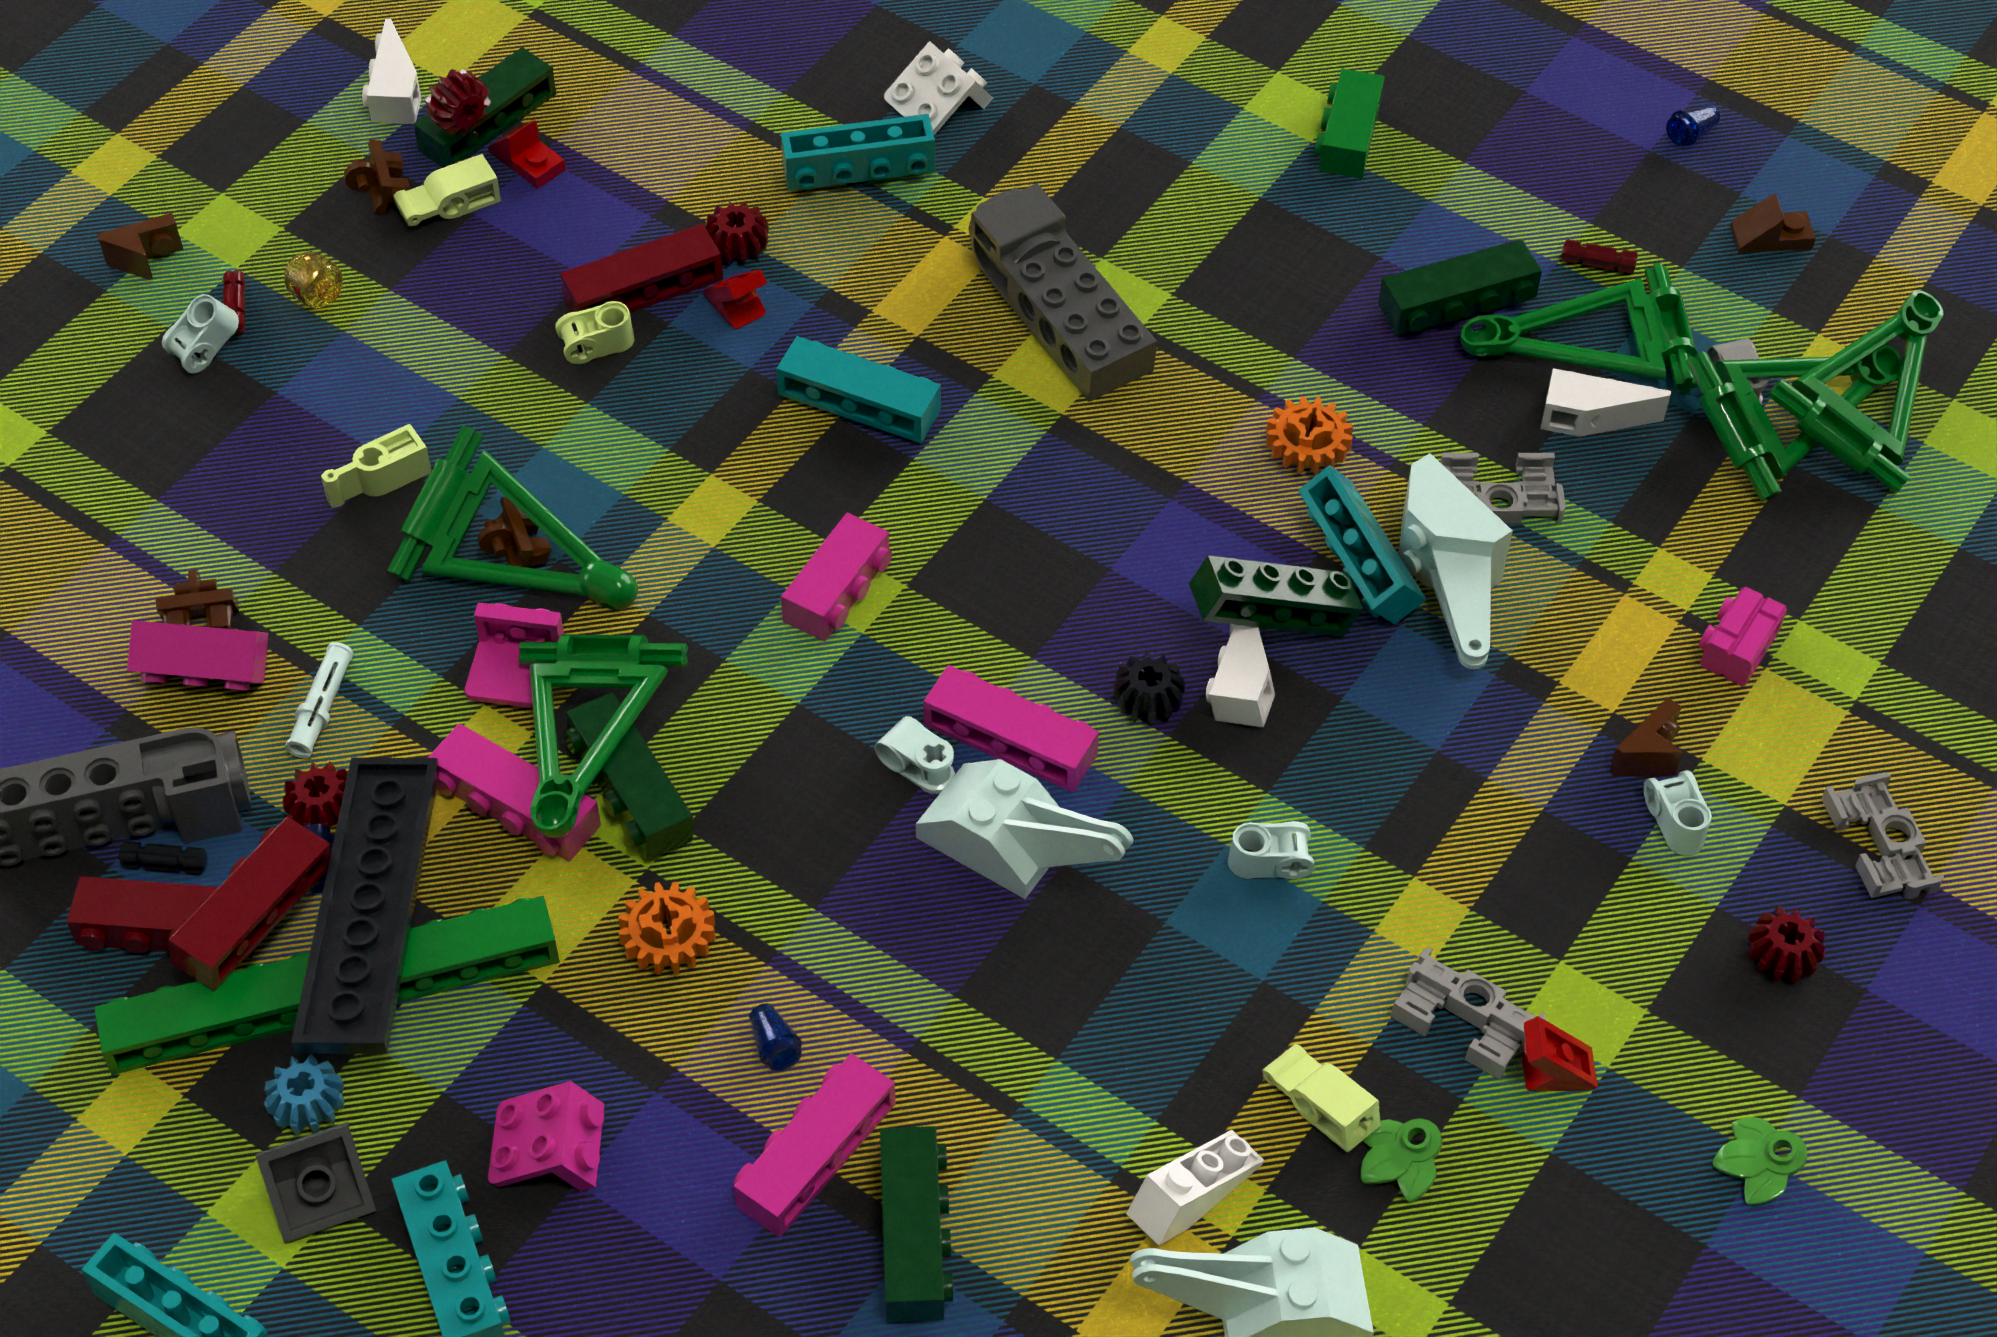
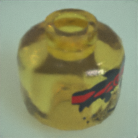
[284,251,343,309]

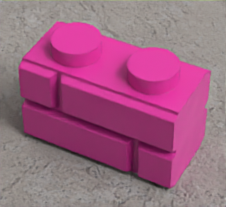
[1699,586,1787,686]

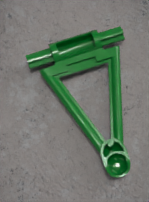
[1460,263,1698,394]
[1768,290,1943,493]
[1686,344,1902,501]
[387,425,638,610]
[519,634,688,838]

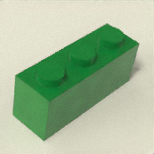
[1314,68,1385,179]

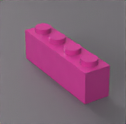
[923,665,1099,793]
[428,723,601,862]
[734,1053,896,1238]

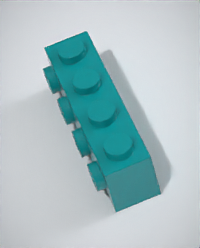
[780,114,935,191]
[776,336,941,444]
[1298,465,1427,625]
[392,1160,511,1337]
[81,1232,268,1337]

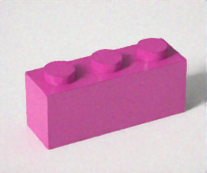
[781,512,892,642]
[127,620,269,690]

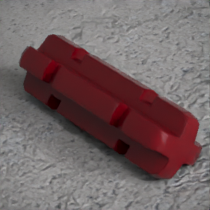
[1561,239,1638,274]
[223,270,245,336]

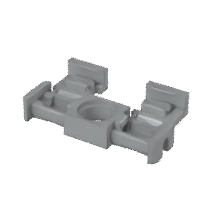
[1440,453,1566,524]
[1821,772,1944,899]
[1390,948,1546,1080]

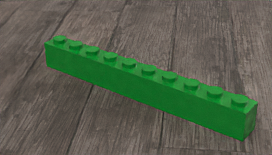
[94,896,560,1075]

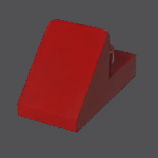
[488,120,566,189]
[703,269,767,329]
[1521,1016,1598,1092]

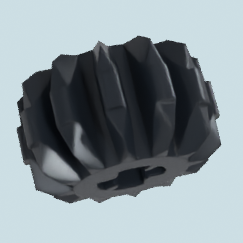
[1113,652,1185,726]

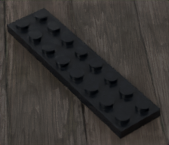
[291,758,440,1054]

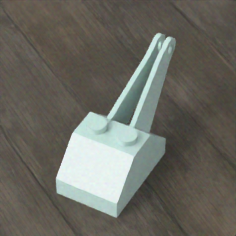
[1399,453,1513,669]
[916,759,1133,899]
[1130,1228,1374,1337]

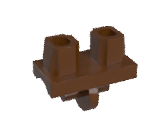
[344,139,410,214]
[477,497,551,568]
[155,569,239,629]

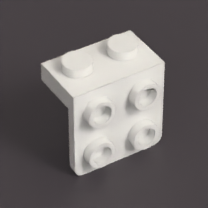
[884,41,993,135]

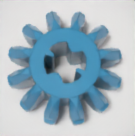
[265,1054,344,1136]

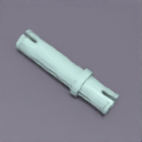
[285,642,354,758]

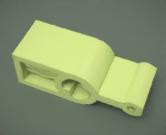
[393,154,501,226]
[321,424,431,508]
[1262,1044,1381,1153]

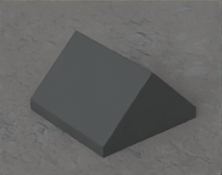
[255,1122,376,1243]

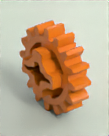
[1266,396,1353,474]
[618,882,716,975]

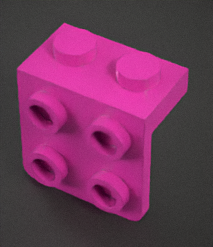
[465,602,564,708]
[488,1081,605,1191]

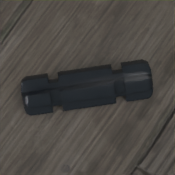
[119,841,208,874]

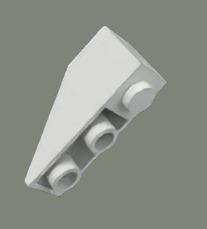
[362,19,421,124]
[1540,369,1671,437]
[1206,624,1275,727]
[1126,1130,1265,1245]

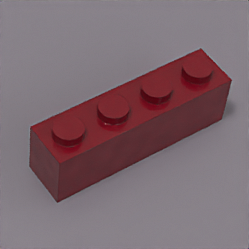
[560,223,723,313]
[168,816,331,991]
[67,876,254,958]

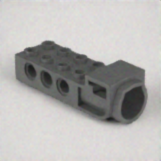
[968,183,1157,402]
[0,727,252,866]

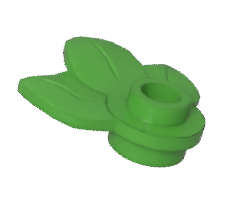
[1713,1117,1807,1206]
[1361,1118,1443,1203]

